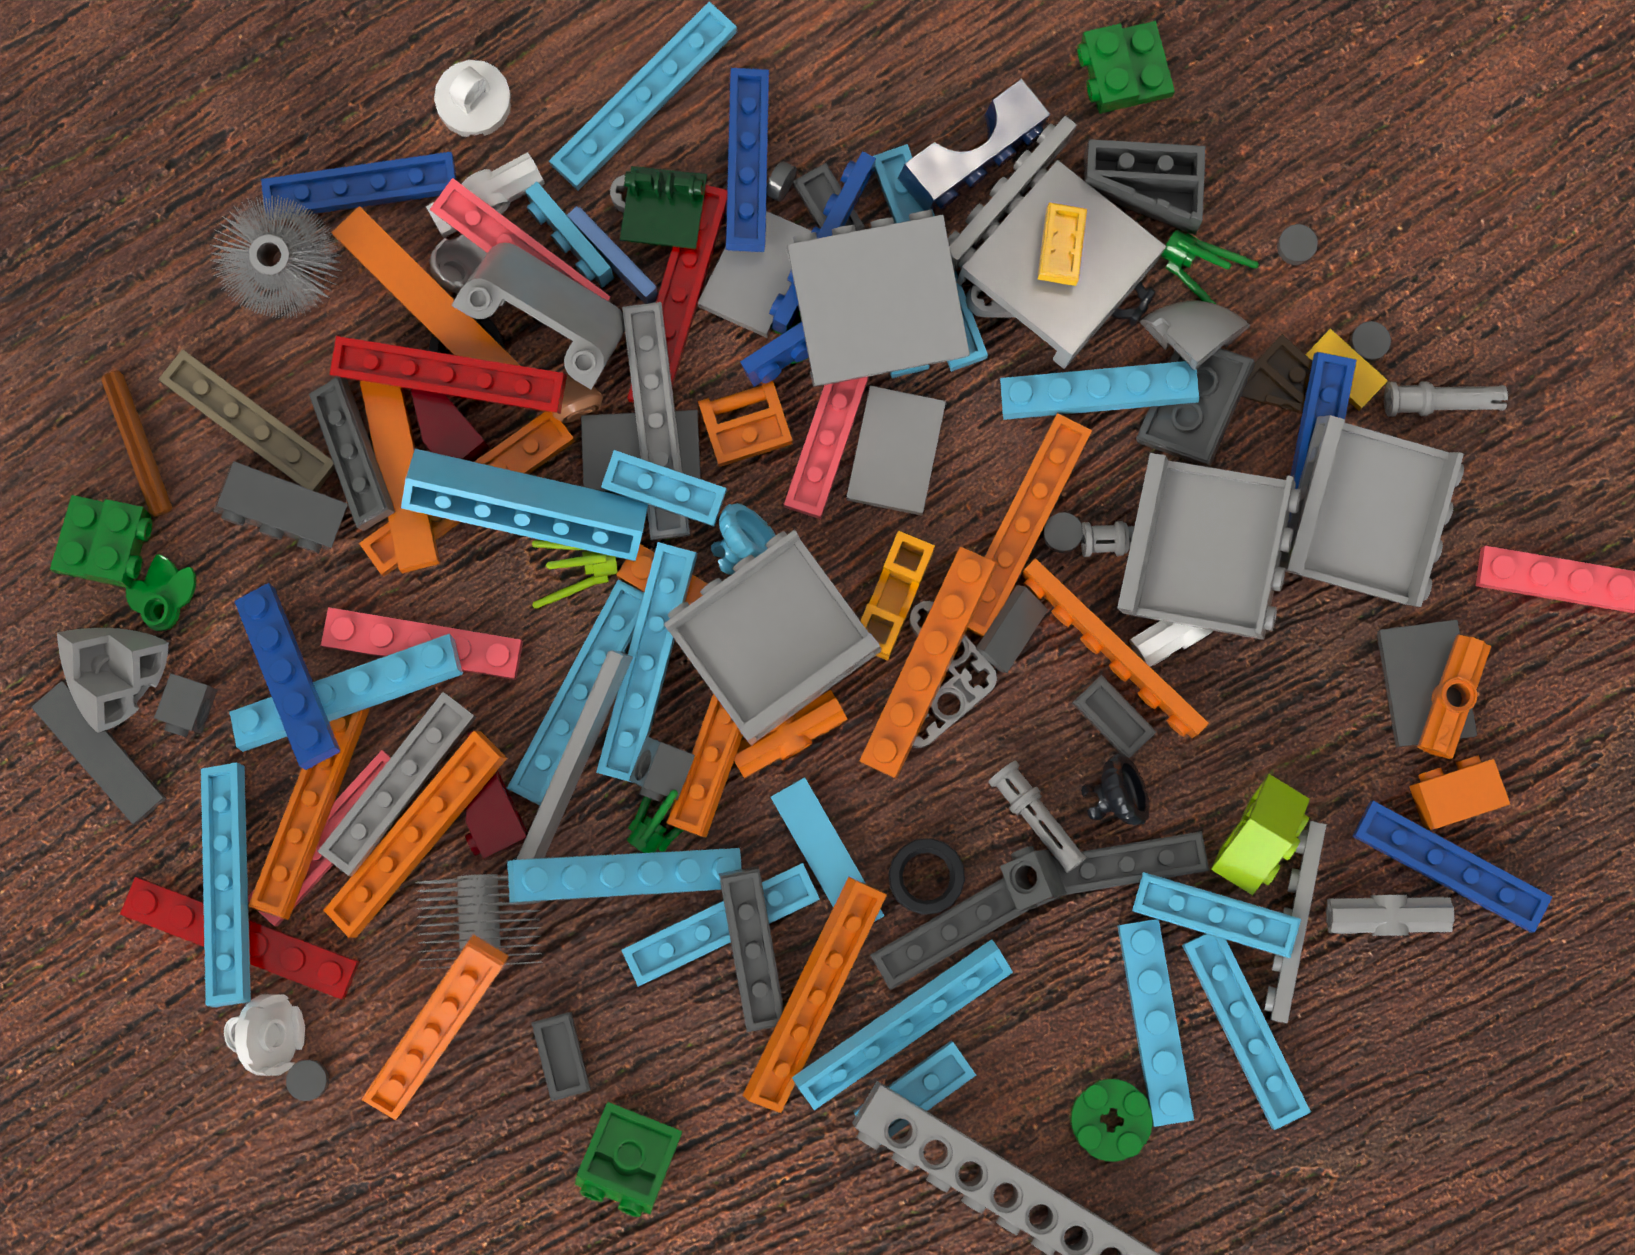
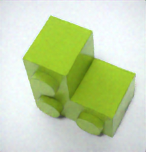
[1211,774,1310,895]

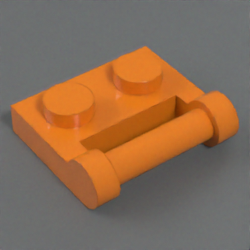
[698,380,793,467]

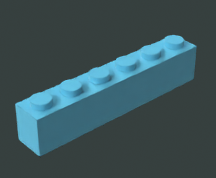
[401,449,648,561]

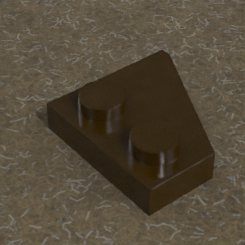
[1241,334,1312,414]

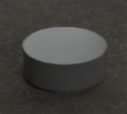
[766,161,797,202]
[1277,224,1318,265]
[1349,321,1391,362]
[1043,512,1083,553]
[286,1059,329,1101]

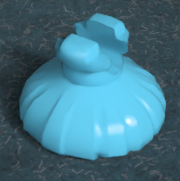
[711,503,775,575]

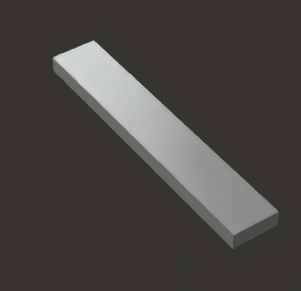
[622,302,690,540]
[516,650,633,860]

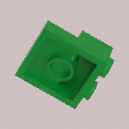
[1077,21,1175,114]
[50,495,153,589]
[575,1102,683,1217]

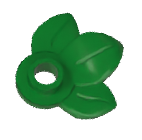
[126,554,196,632]

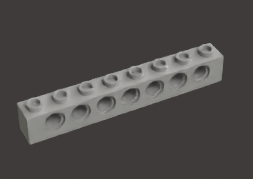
[852,1081,1160,1255]

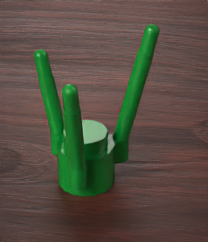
[1161,230,1259,304]
[627,790,684,853]

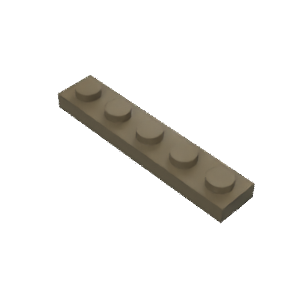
[158,349,335,492]

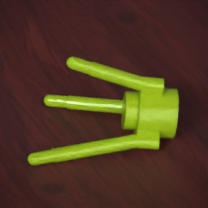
[532,540,618,609]

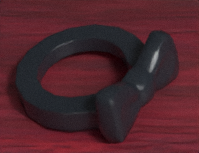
[1110,282,1156,326]

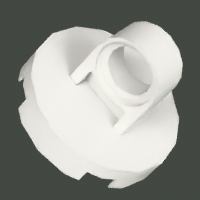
[434,60,511,137]
[224,994,305,1076]

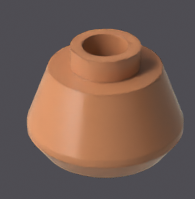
[553,376,603,423]

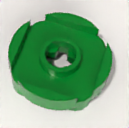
[1070,1078,1153,1162]

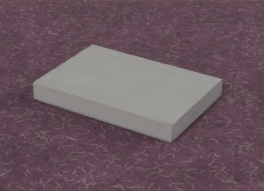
[697,211,812,338]
[846,386,946,516]

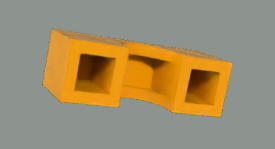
[860,531,935,661]

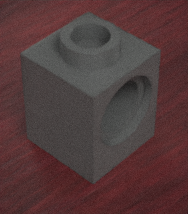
[154,673,218,738]
[629,736,695,802]
[1000,846,1067,911]

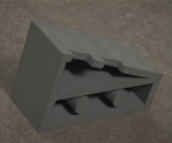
[1083,139,1206,235]
[213,461,347,554]

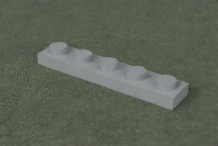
[948,116,1077,272]
[317,692,477,877]
[1264,821,1327,1024]

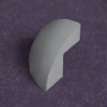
[1140,301,1250,371]
[57,628,169,733]

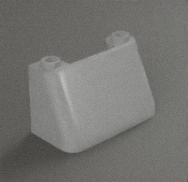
[451,243,625,389]

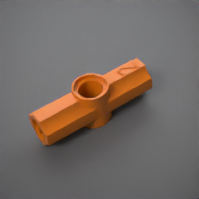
[1417,635,1491,759]
[734,690,848,779]

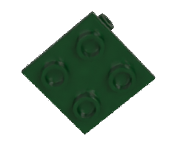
[620,166,707,249]

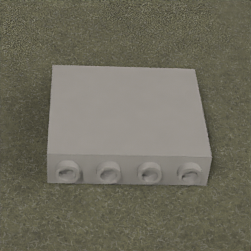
[956,160,1166,369]
[786,210,970,387]
[1279,415,1464,607]
[1117,453,1301,640]
[664,530,881,745]

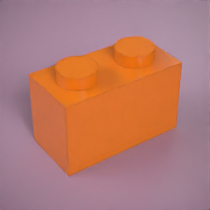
[1409,755,1510,830]

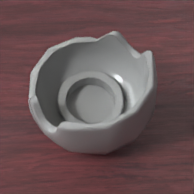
[429,235,487,294]

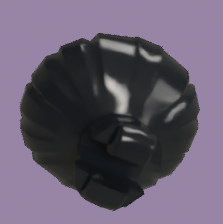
[1081,753,1150,826]

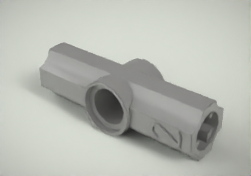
[1326,895,1454,936]

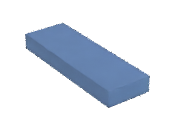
[567,206,658,304]

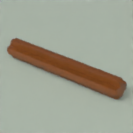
[101,371,172,517]

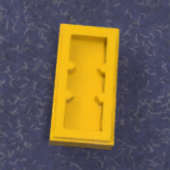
[1037,202,1087,286]
[1306,329,1388,411]

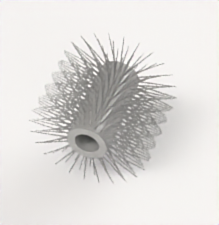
[210,195,342,319]
[416,874,542,969]

